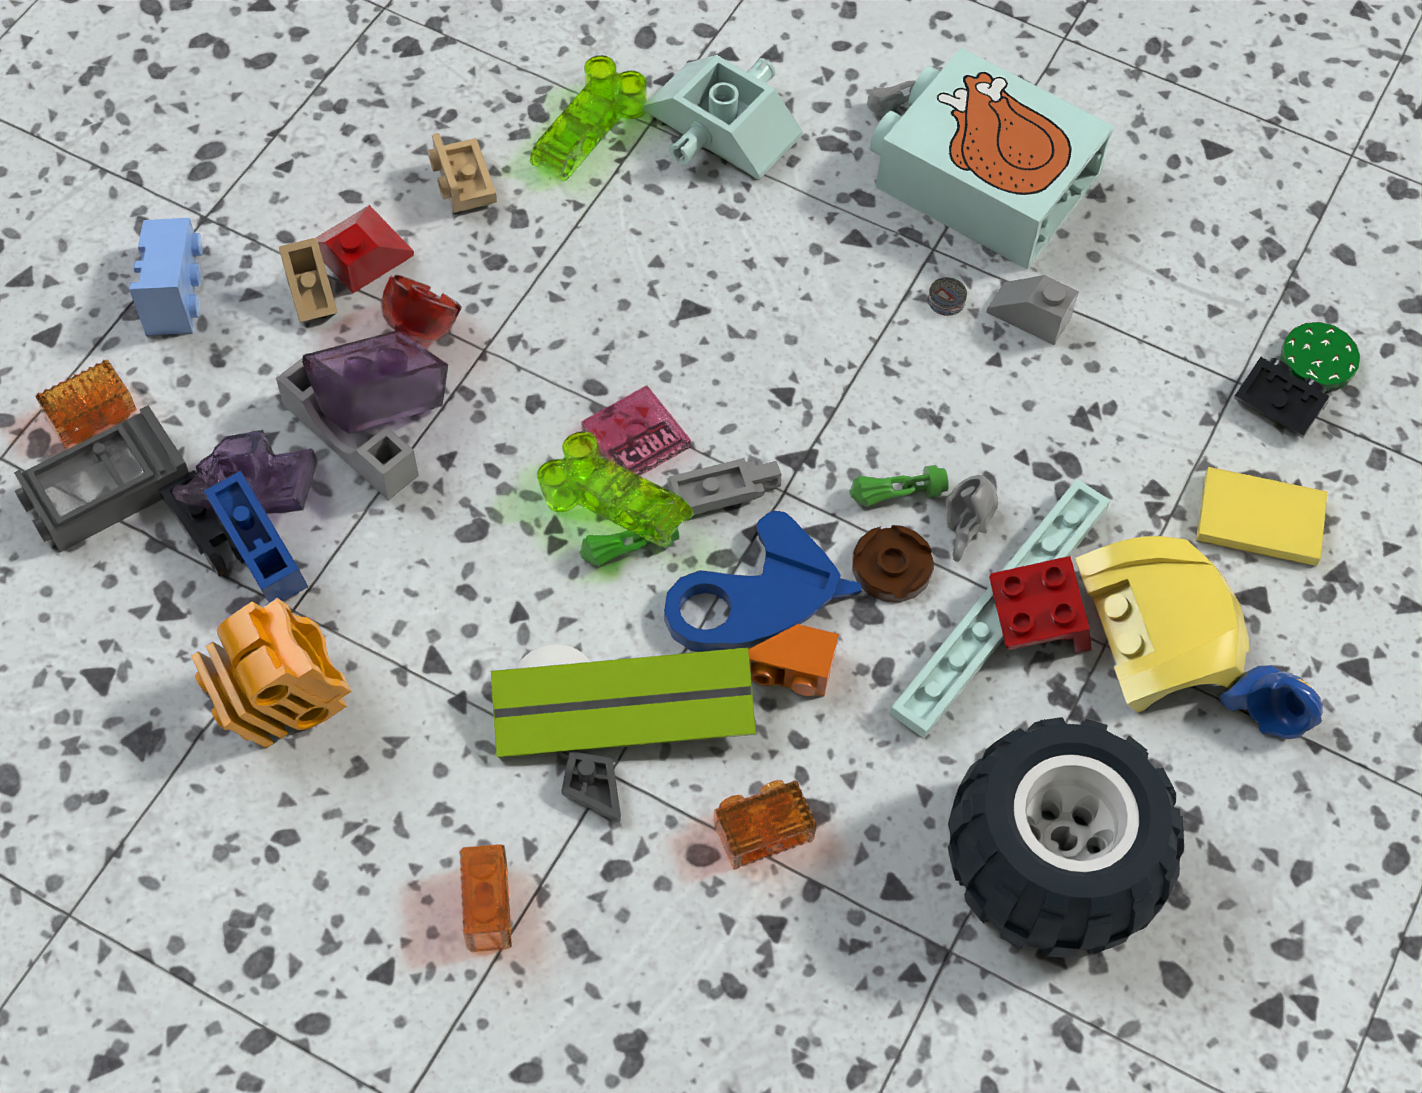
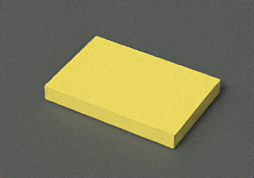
[1196,467,1327,566]

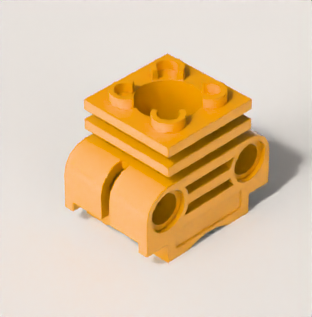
[191,598,352,748]

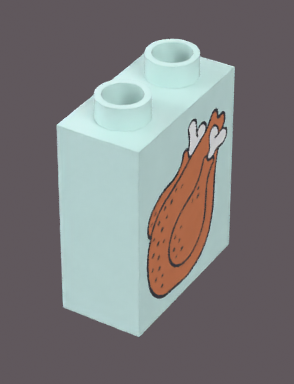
[870,48,1114,269]

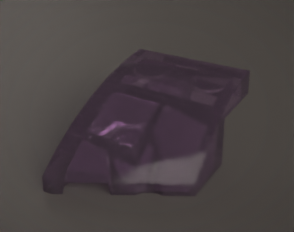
[172,430,318,514]

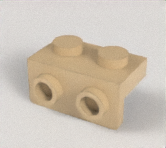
[428,133,497,213]

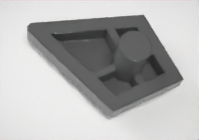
[561,751,621,823]

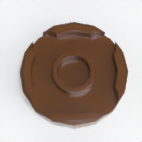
[852,525,934,602]

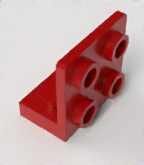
[989,556,1092,654]

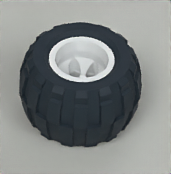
[948,717,1184,958]

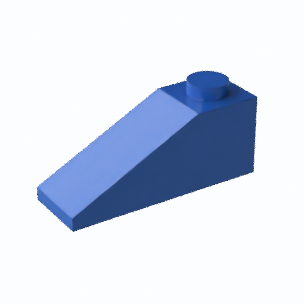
[204,471,308,603]

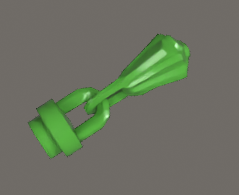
[849,465,949,507]
[579,514,679,566]

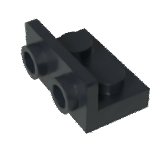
[1235,357,1330,439]

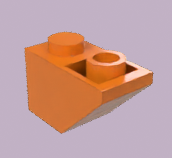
[748,624,839,697]

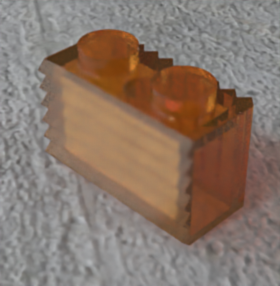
[35,360,137,448]
[713,780,817,869]
[459,844,512,952]

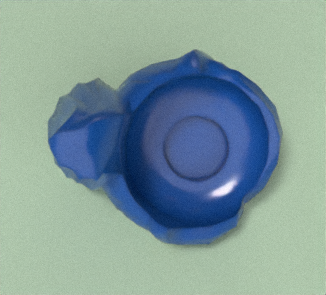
[1220,665,1323,739]

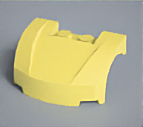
[1075,536,1249,713]

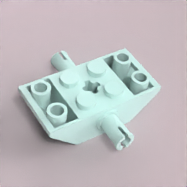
[643,55,802,180]

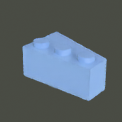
[129,218,203,336]

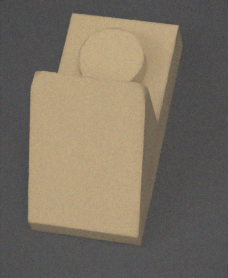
[279,237,338,322]

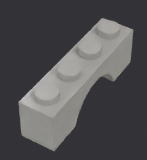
[276,355,419,501]

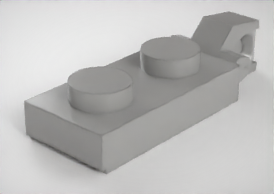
[667,458,782,519]

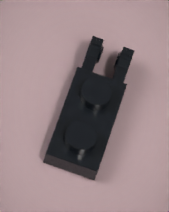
[158,470,245,577]

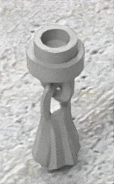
[867,66,943,117]

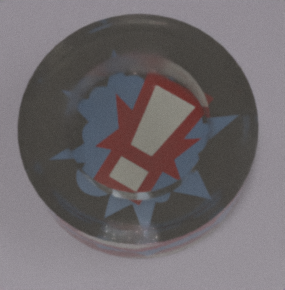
[928,277,967,316]

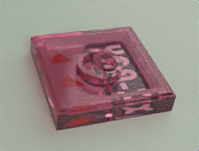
[581,385,691,485]

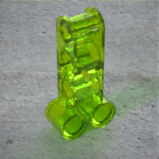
[530,55,647,181]
[537,431,693,547]

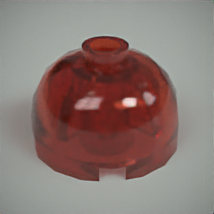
[381,275,462,346]

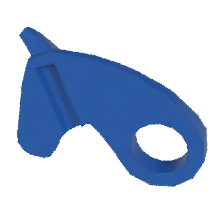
[664,511,862,652]

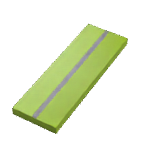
[490,648,756,758]

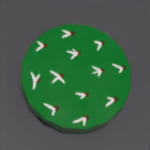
[1280,322,1360,392]

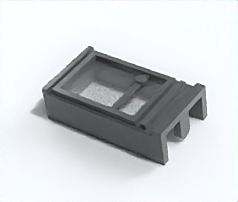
[14,405,189,552]

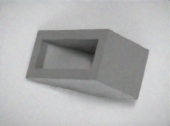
[986,275,1079,345]

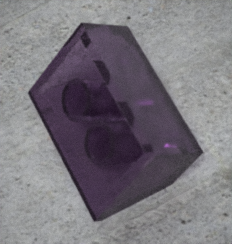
[302,330,449,434]

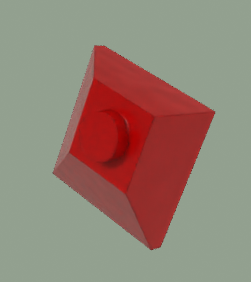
[317,205,414,293]

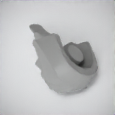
[946,475,998,562]

